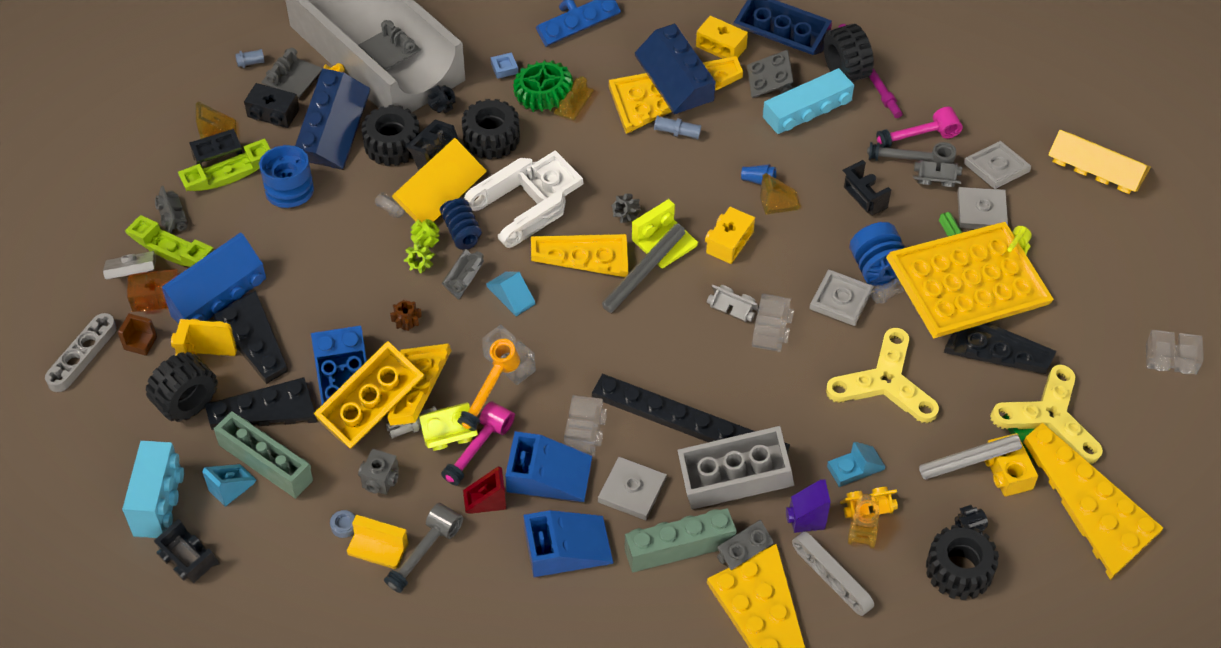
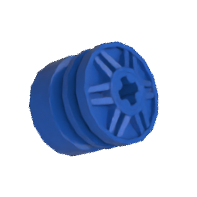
[259,145,314,208]
[849,222,905,286]

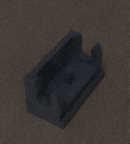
[189,129,242,167]

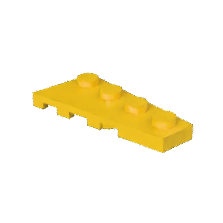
[531,234,628,277]
[388,343,451,426]

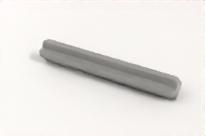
[919,434,1022,480]

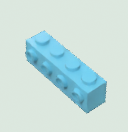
[763,68,854,134]

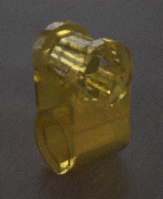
[847,494,879,549]

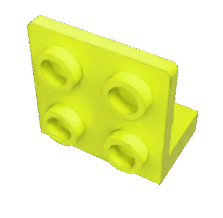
[632,199,698,268]

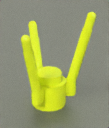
[1007,226,1032,255]

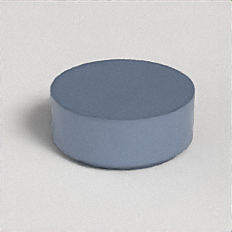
[330,510,355,538]

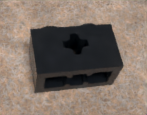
[244,83,300,128]

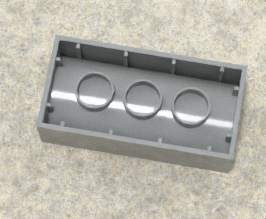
[285,0,465,113]

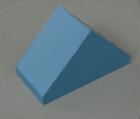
[486,272,535,316]
[202,464,256,507]

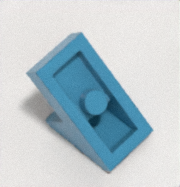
[827,442,885,487]

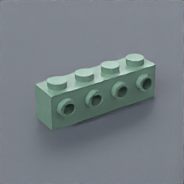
[214,411,313,499]
[624,508,736,573]

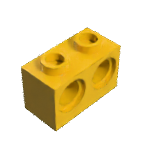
[984,433,1038,497]

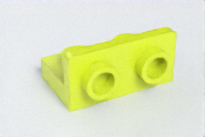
[418,402,478,451]

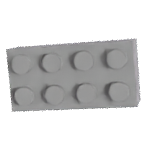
[678,426,794,510]

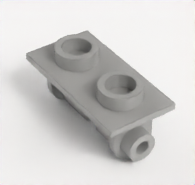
[707,285,759,322]

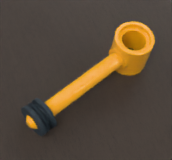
[457,339,520,431]

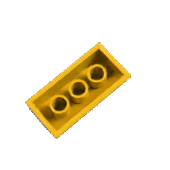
[1048,130,1151,194]
[314,341,424,449]

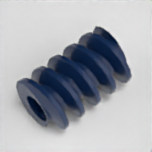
[440,198,482,250]

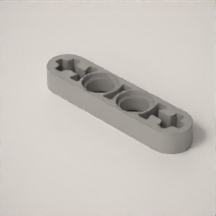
[45,313,117,392]
[792,532,874,616]

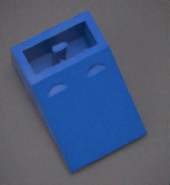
[311,325,367,405]
[505,431,592,502]
[523,510,613,577]

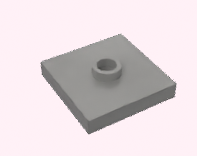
[964,141,1031,189]
[957,187,1008,229]
[103,251,156,280]
[809,269,874,326]
[598,457,667,520]

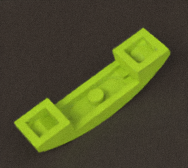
[178,138,270,191]
[125,215,214,267]

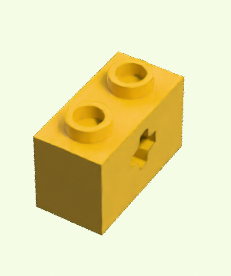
[696,15,748,59]
[705,207,755,264]

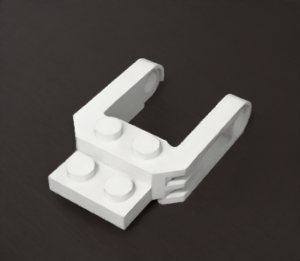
[464,150,584,248]

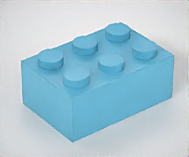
[122,441,184,538]

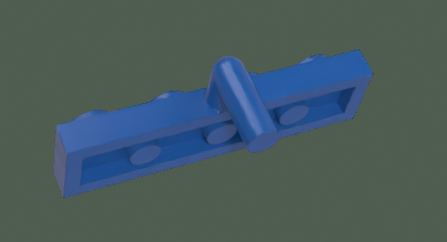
[536,0,621,47]

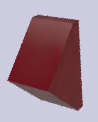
[463,466,506,514]

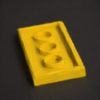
[392,138,487,222]

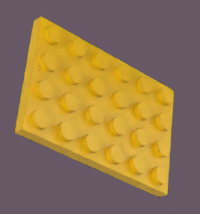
[886,222,1054,339]

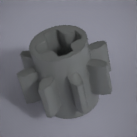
[611,194,642,223]

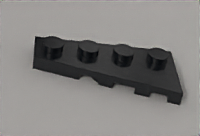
[213,291,288,384]
[944,323,1057,374]
[205,377,317,430]

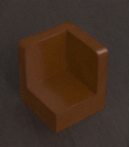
[118,313,157,356]

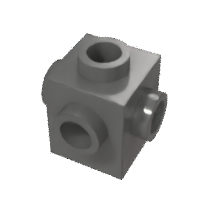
[358,449,399,495]

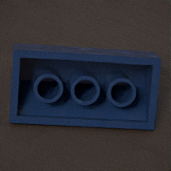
[733,0,832,55]
[635,23,716,115]
[295,68,371,170]

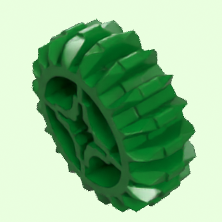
[513,60,574,112]

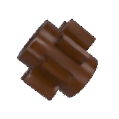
[390,300,422,331]

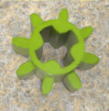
[410,219,440,248]
[404,242,435,273]

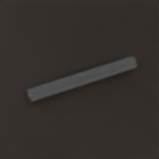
[602,223,685,313]

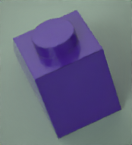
[786,479,831,533]

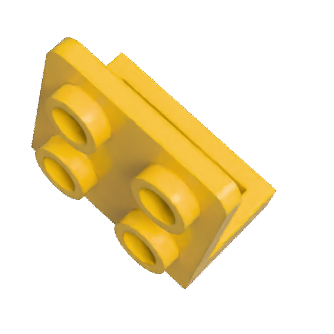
[171,319,237,356]

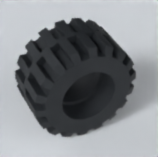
[824,23,874,82]
[462,99,520,159]
[362,105,420,166]
[146,352,218,422]
[926,524,999,600]

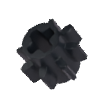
[428,85,456,113]
[955,505,988,535]

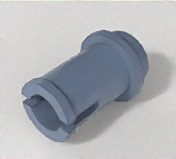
[235,49,265,68]

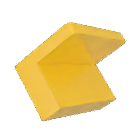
[347,515,408,569]

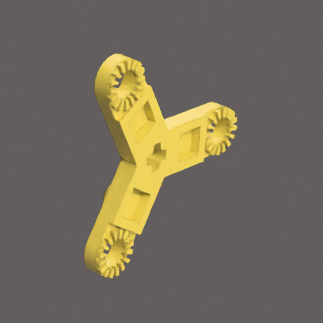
[826,328,939,423]
[990,365,1103,464]

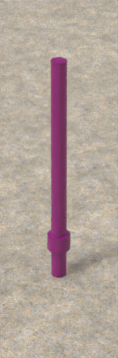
[838,24,903,118]

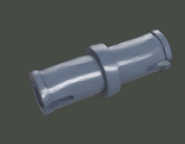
[654,116,701,139]

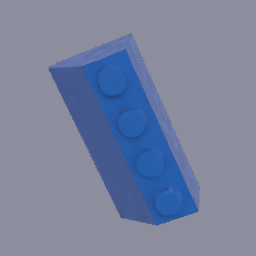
[162,232,266,324]

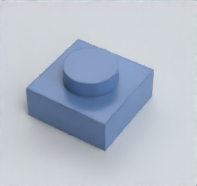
[490,52,518,79]

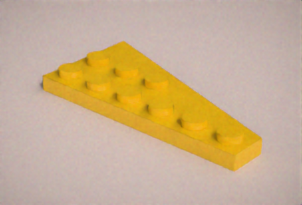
[609,56,743,134]
[1023,423,1163,580]
[707,544,805,648]

